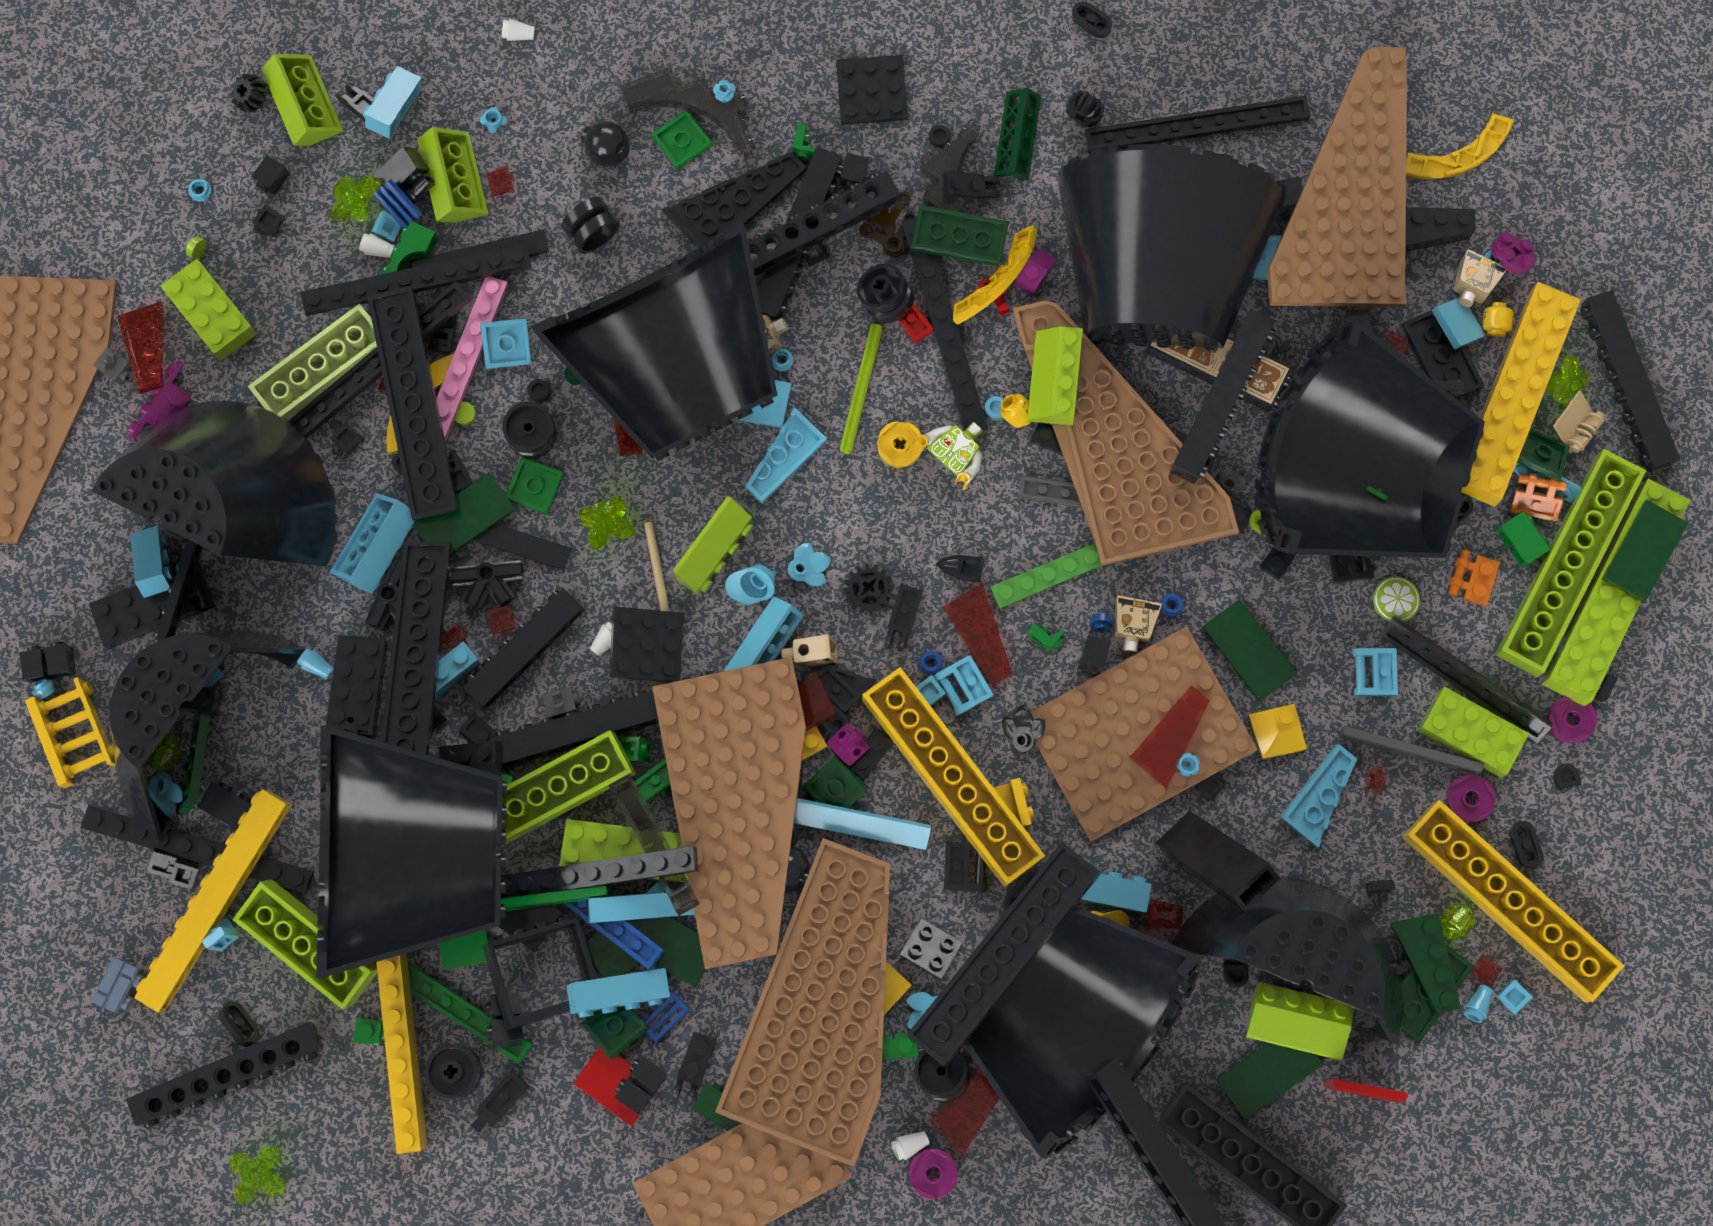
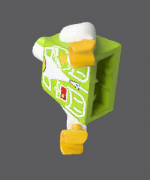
[912,422,983,490]

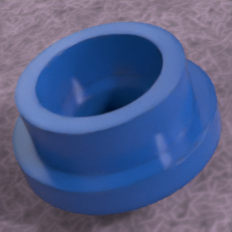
[1160,593,1184,617]
[1089,613,1113,633]
[919,651,943,675]

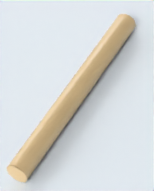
[644,522,670,611]

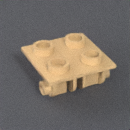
[1553,391,1605,453]

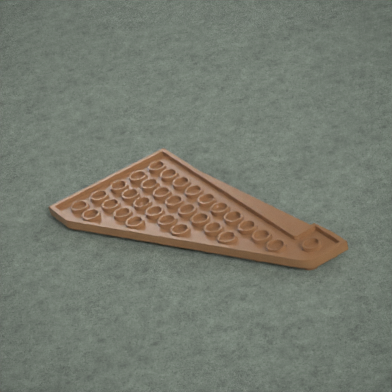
[1267,47,1407,307]
[1013,301,1239,566]

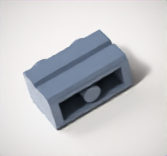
[91,957,145,1014]

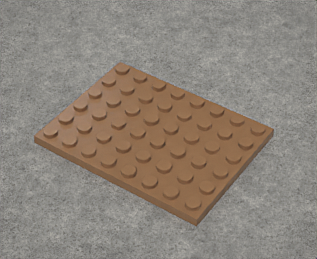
[1031,626,1258,842]

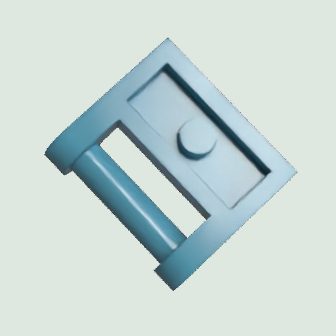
[1353,648,1398,697]
[933,655,993,717]

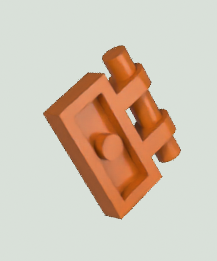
[1510,473,1567,522]
[1448,550,1500,607]

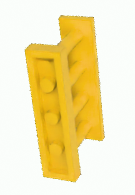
[25,677,115,788]

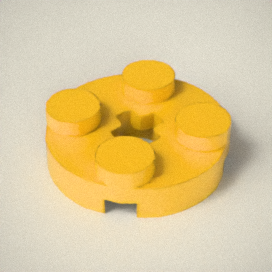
[877,421,922,468]

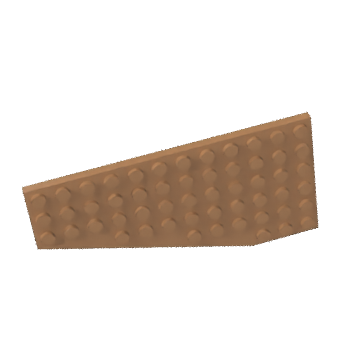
[0,276,117,544]
[652,657,806,969]
[715,838,890,1167]

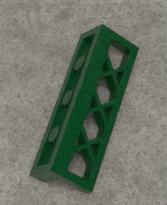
[994,88,1041,181]

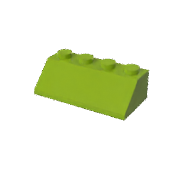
[261,54,343,146]
[417,127,488,223]
[1027,326,1083,425]
[673,496,754,596]
[1246,982,1354,1061]

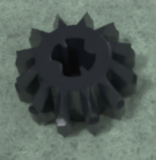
[230,73,269,113]
[1065,90,1105,127]

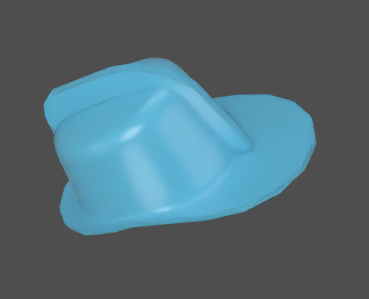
[725,565,776,605]

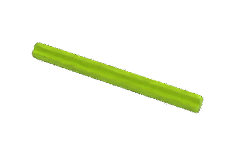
[840,324,883,454]

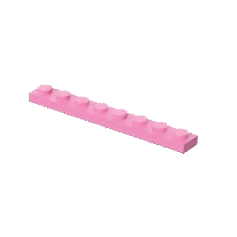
[436,276,509,443]

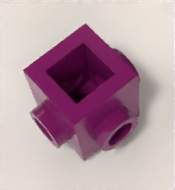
[827,723,870,767]

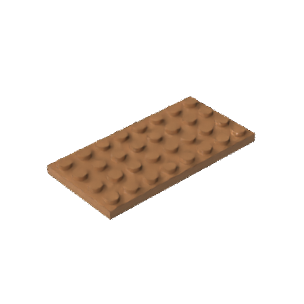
[632,1123,853,1226]

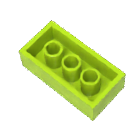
[160,259,257,361]
[1417,686,1529,778]

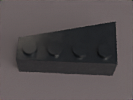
[1405,207,1476,253]

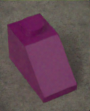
[1015,248,1058,297]

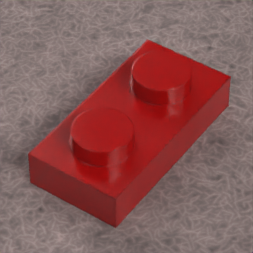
[897,303,934,345]

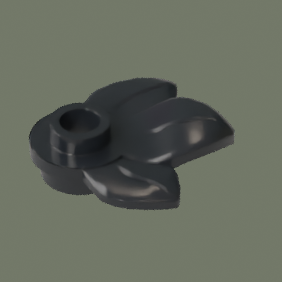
[1002,705,1045,752]

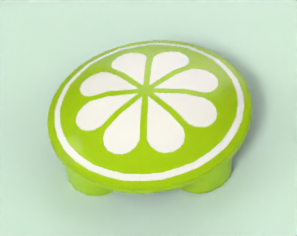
[1373,577,1420,622]

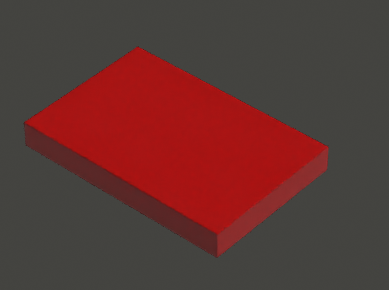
[573,1047,661,1127]
[1324,1079,1407,1102]

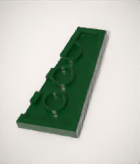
[176,712,213,815]
[1390,913,1461,1014]

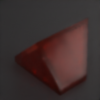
[1144,899,1184,939]

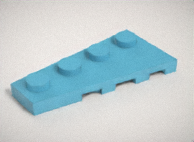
[745,407,827,504]
[1279,744,1357,848]

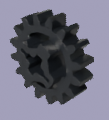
[843,563,894,615]

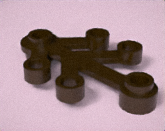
[854,172,916,257]

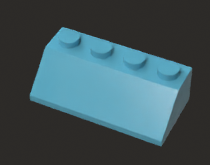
[330,493,416,594]

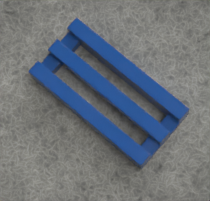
[373,179,422,228]
[644,992,691,1043]

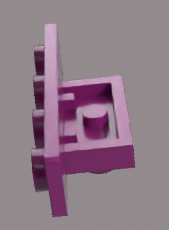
[127,361,192,441]

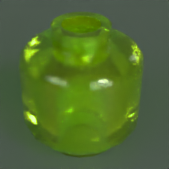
[148,735,182,771]
[1440,904,1476,940]

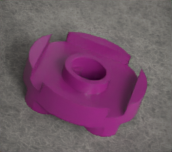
[1491,232,1536,275]
[1547,696,1597,744]
[1446,775,1496,823]
[909,1149,958,1199]

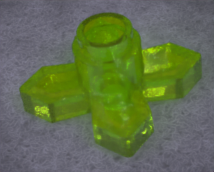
[330,176,379,222]
[1546,356,1590,411]
[578,496,636,550]
[229,1145,287,1204]

